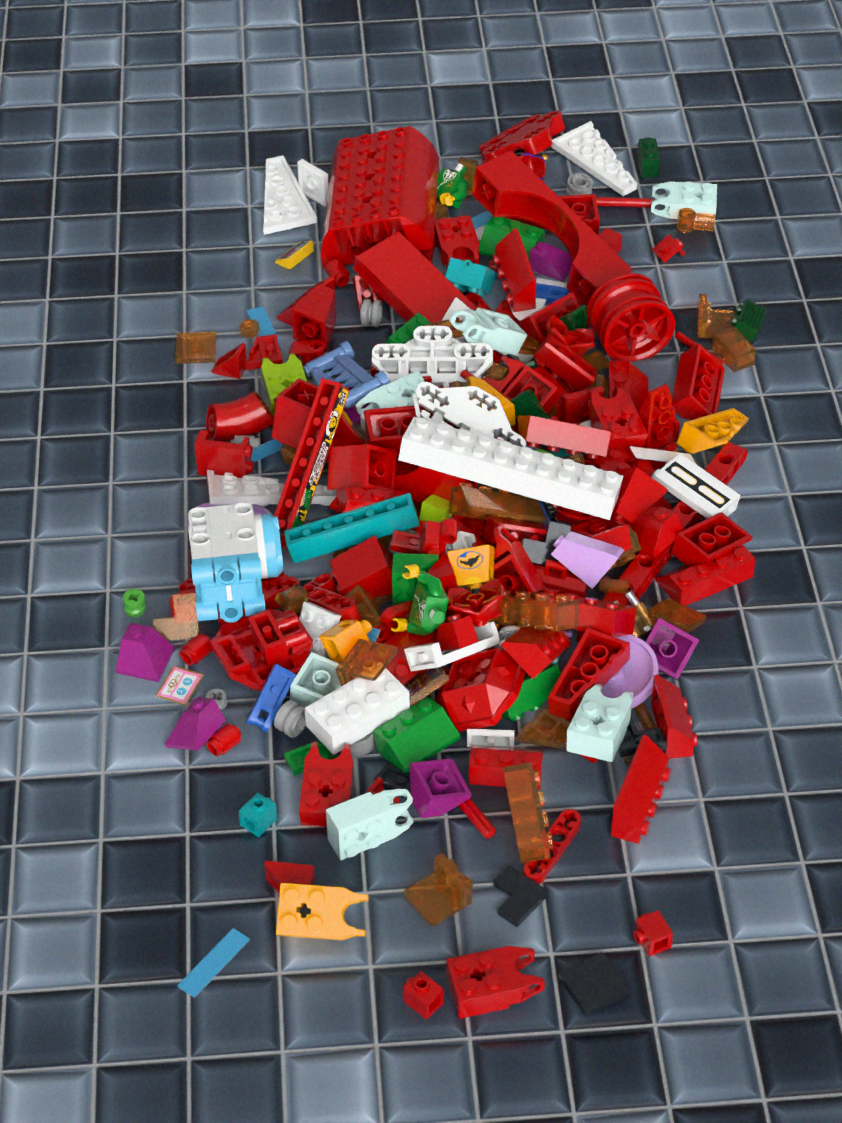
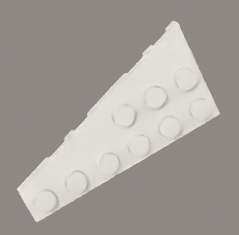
[551,121,637,196]
[263,155,317,235]
[207,470,337,506]

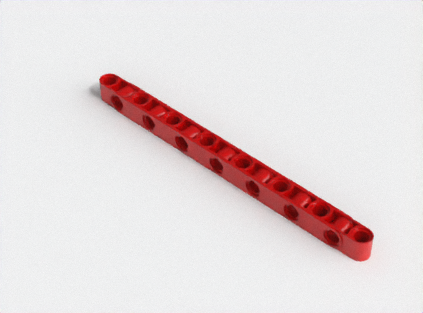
[576,441,748,643]

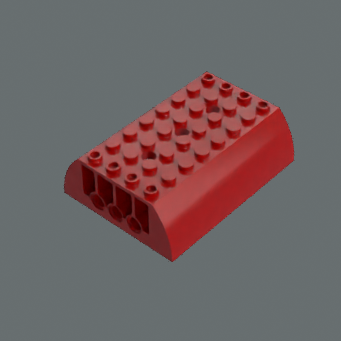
[321,126,439,269]

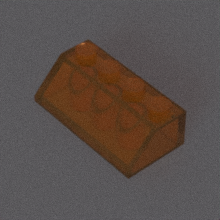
[449,483,547,524]

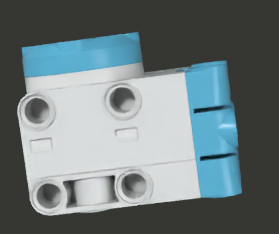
[188,502,283,623]

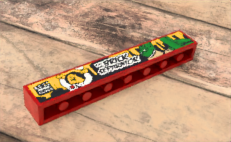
[274,378,350,551]

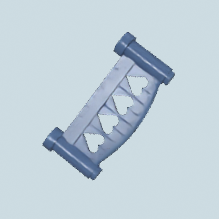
[303,341,390,409]

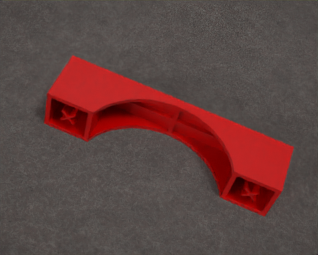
[471,151,632,306]
[272,378,474,516]

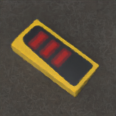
[275,240,314,270]

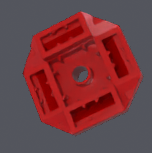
[210,610,313,691]
[435,648,526,732]

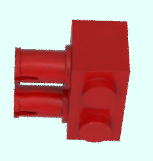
[248,609,308,667]

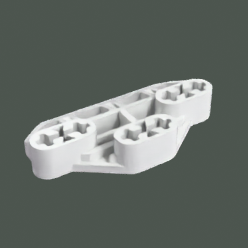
[372,326,493,387]
[413,382,526,447]

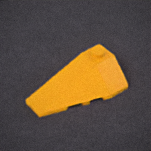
[677,408,749,454]

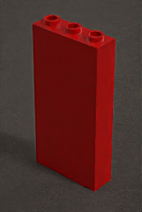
[353,231,477,326]

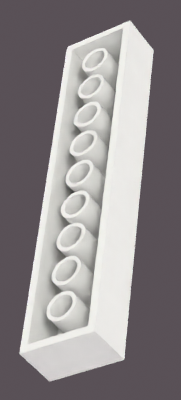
[398,417,623,520]

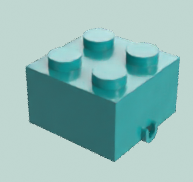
[445,258,497,297]

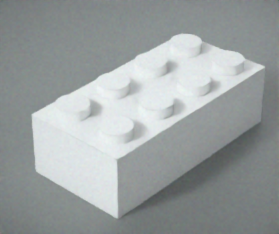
[305,664,410,755]

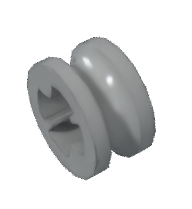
[206,689,227,710]

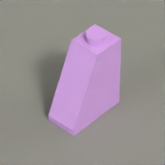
[551,531,624,589]

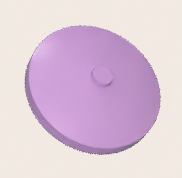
[601,635,659,709]

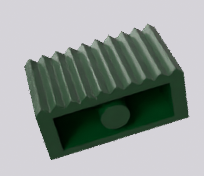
[637,138,660,178]
[730,299,767,343]
[510,389,549,420]

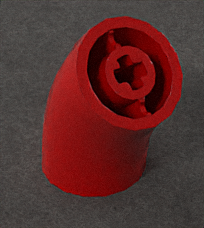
[206,391,274,442]

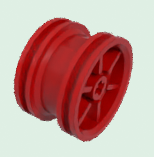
[587,273,675,362]

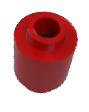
[325,259,350,287]
[180,633,213,666]
[206,723,241,757]

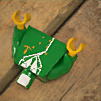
[436,163,470,210]
[391,564,448,636]

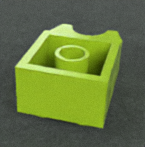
[261,353,307,416]

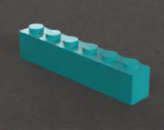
[284,493,420,564]

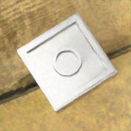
[298,159,329,207]

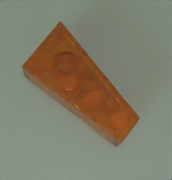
[487,590,579,631]
[503,762,554,863]

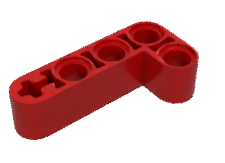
[297,573,362,623]

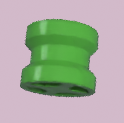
[123,589,146,617]

